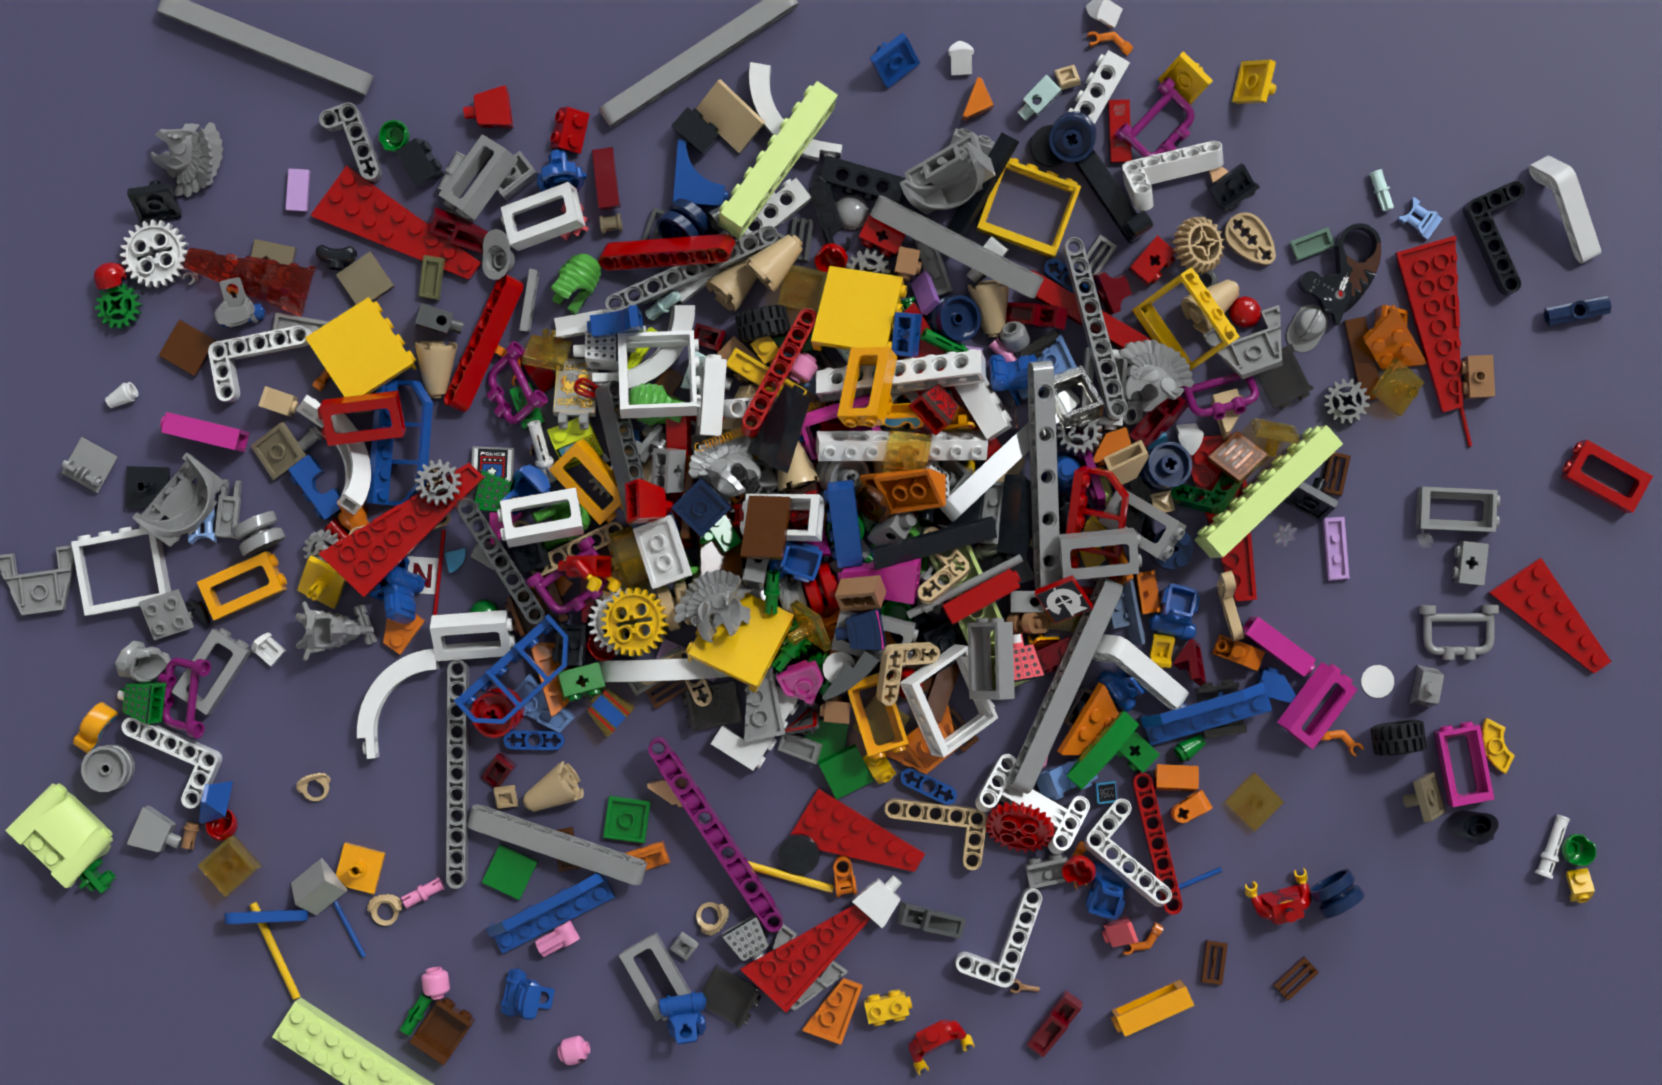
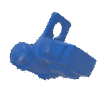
[988,354,1038,406]
[501,464,551,516]
[768,541,823,583]
[369,567,426,624]
[1149,583,1200,640]
[1097,668,1147,712]
[1085,861,1132,920]
[501,968,555,1020]
[658,991,707,1045]

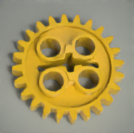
[601,588,669,656]

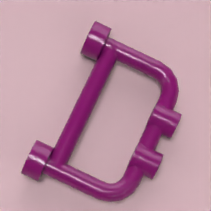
[1115,77,1195,158]
[487,341,548,425]
[1180,373,1259,420]
[525,536,608,614]
[158,658,211,739]

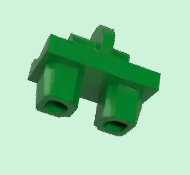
[78,858,116,894]

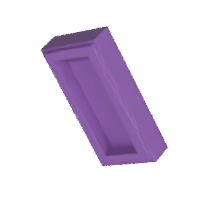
[911,271,940,316]

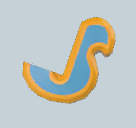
[884,394,924,429]
[73,702,118,754]

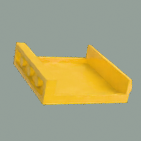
[811,266,907,351]
[305,297,417,397]
[686,593,794,693]

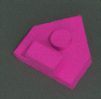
[776,660,824,705]

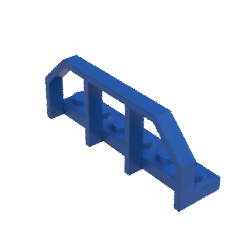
[367,379,433,506]
[454,614,569,724]
[1141,680,1272,746]
[486,872,616,954]

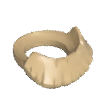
[296,773,331,801]
[367,894,402,926]
[696,902,729,936]

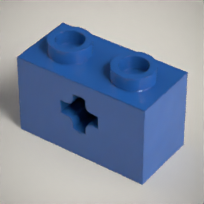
[892,312,922,357]

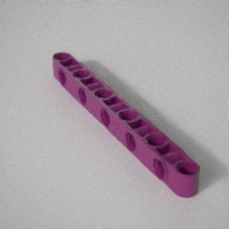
[648,737,783,932]

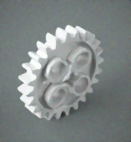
[120,220,190,288]
[588,587,652,655]

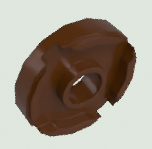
[855,484,891,523]

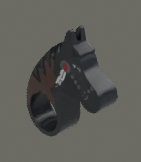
[1298,223,1381,326]

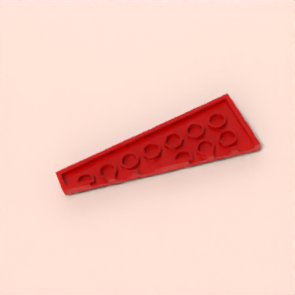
[311,165,482,280]
[1395,235,1463,413]
[319,463,484,598]

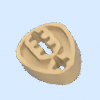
[1224,212,1276,266]

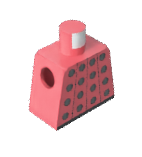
[1013,633,1044,682]

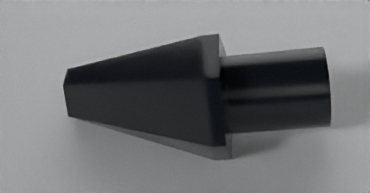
[1141,515,1155,541]
[185,598,210,629]

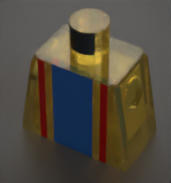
[584,689,636,737]

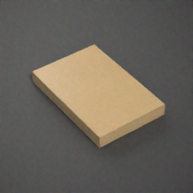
[696,79,766,153]

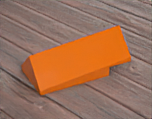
[859,468,946,514]

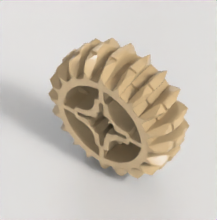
[1172,217,1225,273]

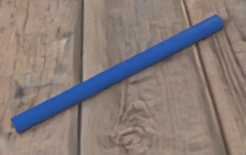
[1156,867,1222,899]
[333,900,366,958]

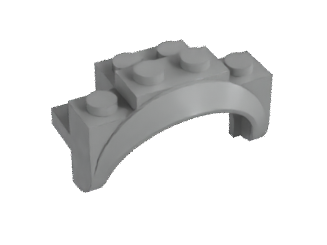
[900,132,996,215]
[132,452,225,547]

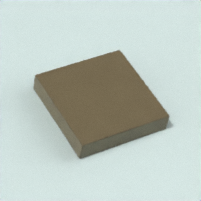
[336,251,395,305]
[251,422,306,480]

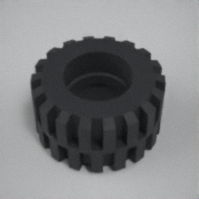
[735,305,791,344]
[1370,720,1427,756]

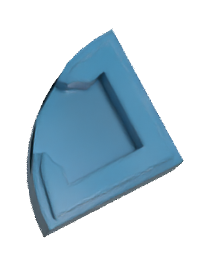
[445,548,466,573]

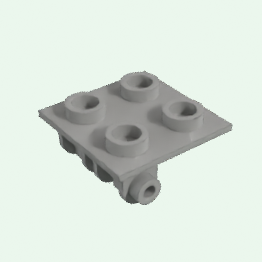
[61,437,118,493]
[139,589,194,640]

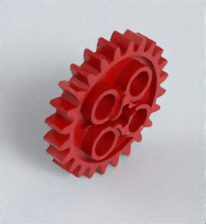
[985,801,1055,853]

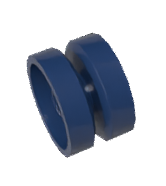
[1049,111,1097,162]
[656,198,711,239]
[927,295,981,342]
[1140,442,1192,491]
[1309,869,1365,919]

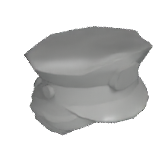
[778,575,813,618]
[115,641,171,683]

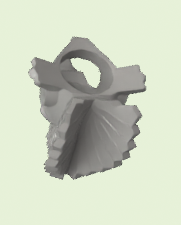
[150,122,224,197]
[1119,339,1194,412]
[688,436,761,504]
[674,570,753,643]
[296,601,374,661]

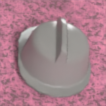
[482,229,515,280]
[1287,304,1328,352]

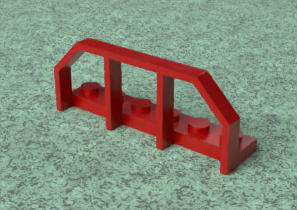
[1060,466,1129,595]

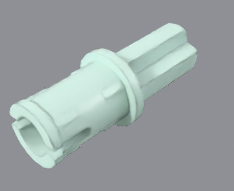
[1369,169,1394,212]
[645,290,681,321]

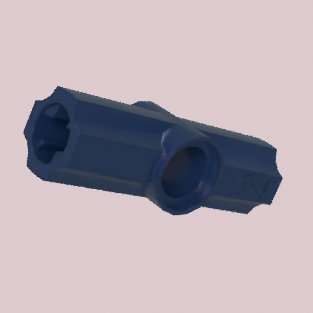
[1544,296,1611,326]

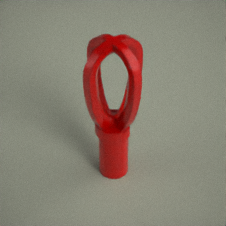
[574,377,598,398]

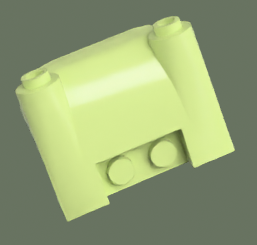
[5,783,113,888]

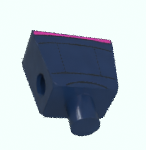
[835,608,886,650]

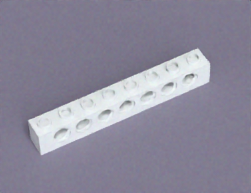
[668,178,812,304]
[816,349,986,403]
[816,430,988,461]

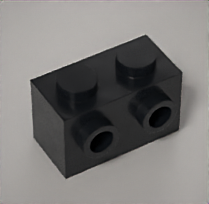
[671,107,720,156]
[396,138,444,188]

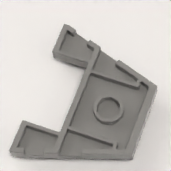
[1201,305,1282,379]
[0,545,75,615]
[772,923,848,1011]

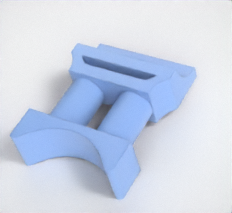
[1397,197,1443,240]
[188,506,217,545]

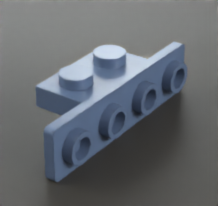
[1108,579,1145,646]

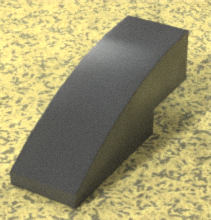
[822,650,880,700]
[896,901,966,939]

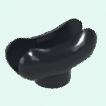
[316,244,357,270]
[916,508,939,528]

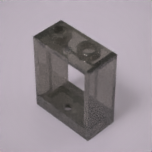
[1043,365,1104,429]

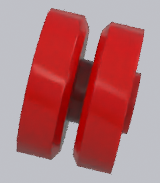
[803,562,839,615]
[471,687,524,738]

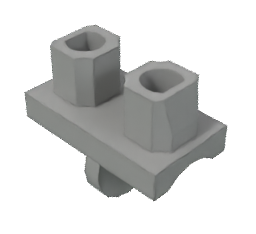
[636,424,667,466]

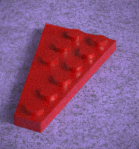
[1488,558,1612,673]
[790,788,925,872]
[740,904,871,1012]

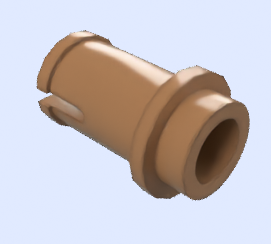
[181,822,200,849]

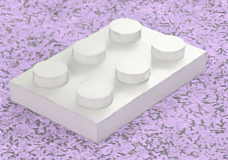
[633,515,692,589]

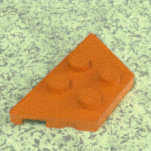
[1363,305,1427,369]
[531,642,585,717]
[1057,682,1119,755]
[885,705,959,774]

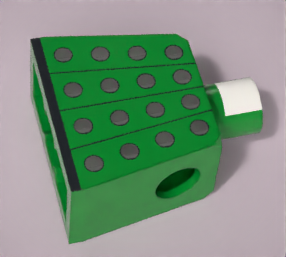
[471,469,520,511]
[117,682,166,724]

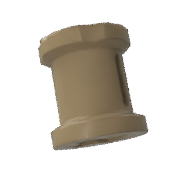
[599,213,623,234]

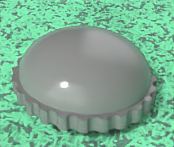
[836,195,869,231]

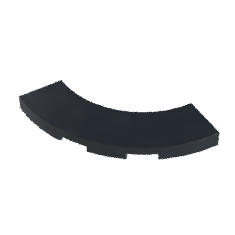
[1118,473,1151,532]

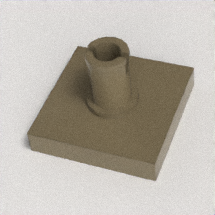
[246,239,297,289]
[1403,771,1446,823]

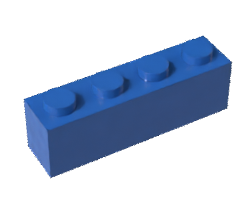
[824,480,863,568]

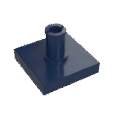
[671,477,732,537]

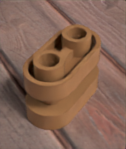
[1006,612,1050,634]

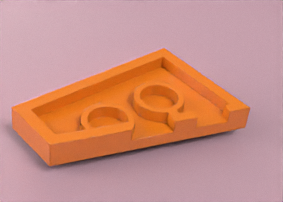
[802,977,863,1045]

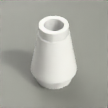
[105,382,138,408]

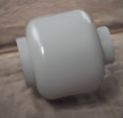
[1000,321,1030,352]

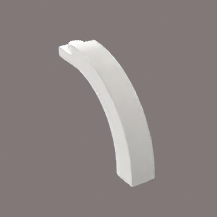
[749,62,842,161]
[589,305,695,388]
[296,395,371,515]
[357,649,440,759]
[600,658,729,682]

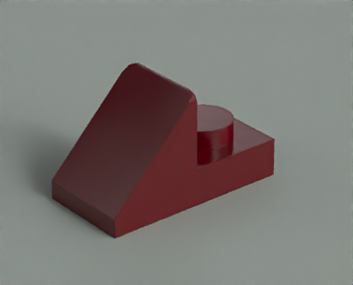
[1173,639,1207,685]

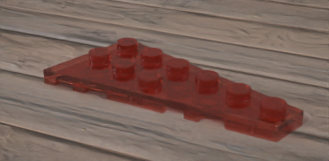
[183,248,316,317]

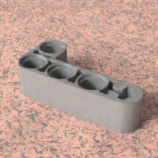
[319,102,383,183]

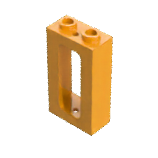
[837,347,897,428]
[548,438,623,525]
[197,551,287,620]
[847,673,909,760]
[1110,980,1195,1037]

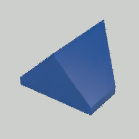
[199,781,233,823]

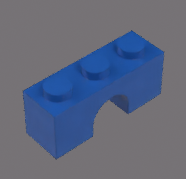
[288,455,341,520]

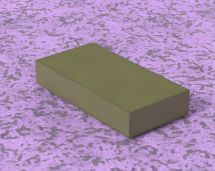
[418,255,445,300]

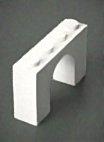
[711,685,799,770]

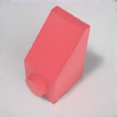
[1102,916,1139,947]

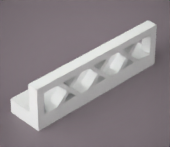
[554,306,620,340]

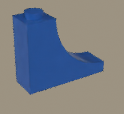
[673,140,729,208]
[587,305,644,338]

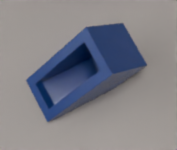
[1257,667,1296,703]

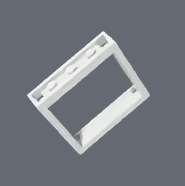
[618,330,701,419]
[71,525,171,616]
[900,644,998,758]

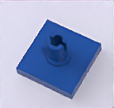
[870,32,920,88]

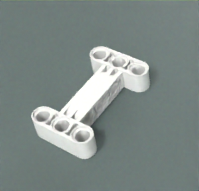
[975,754,1090,854]

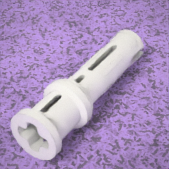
[527,420,557,483]
[1534,814,1570,879]

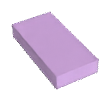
[286,169,311,212]

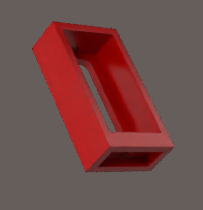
[318,391,406,446]
[1561,440,1653,513]
[941,568,1021,624]

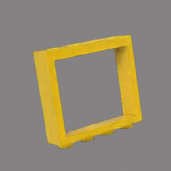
[976,158,1081,259]
[1132,267,1240,371]

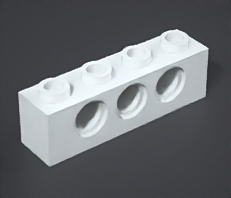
[1068,50,1130,124]

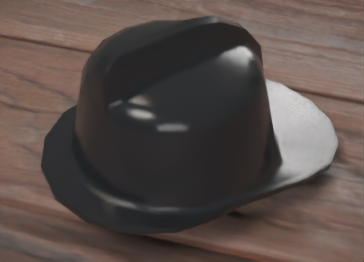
[1447,811,1499,845]

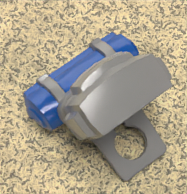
[214,277,265,328]

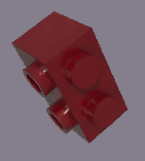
[1035,636,1072,674]

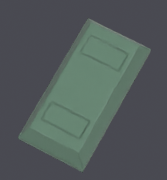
[1289,227,1336,261]

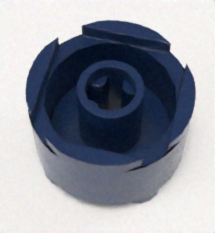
[1149,528,1194,570]

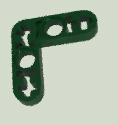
[1171,472,1243,514]

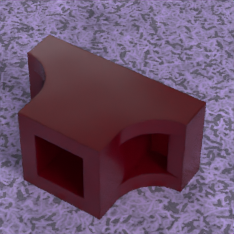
[1092,272,1132,314]

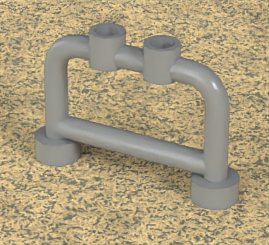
[1419,604,1499,660]

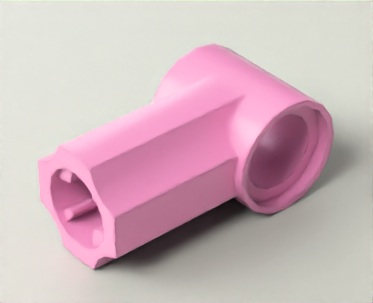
[535,920,580,957]

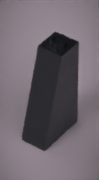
[749,384,811,473]
[997,474,1032,562]

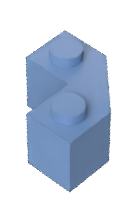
[1036,758,1098,801]

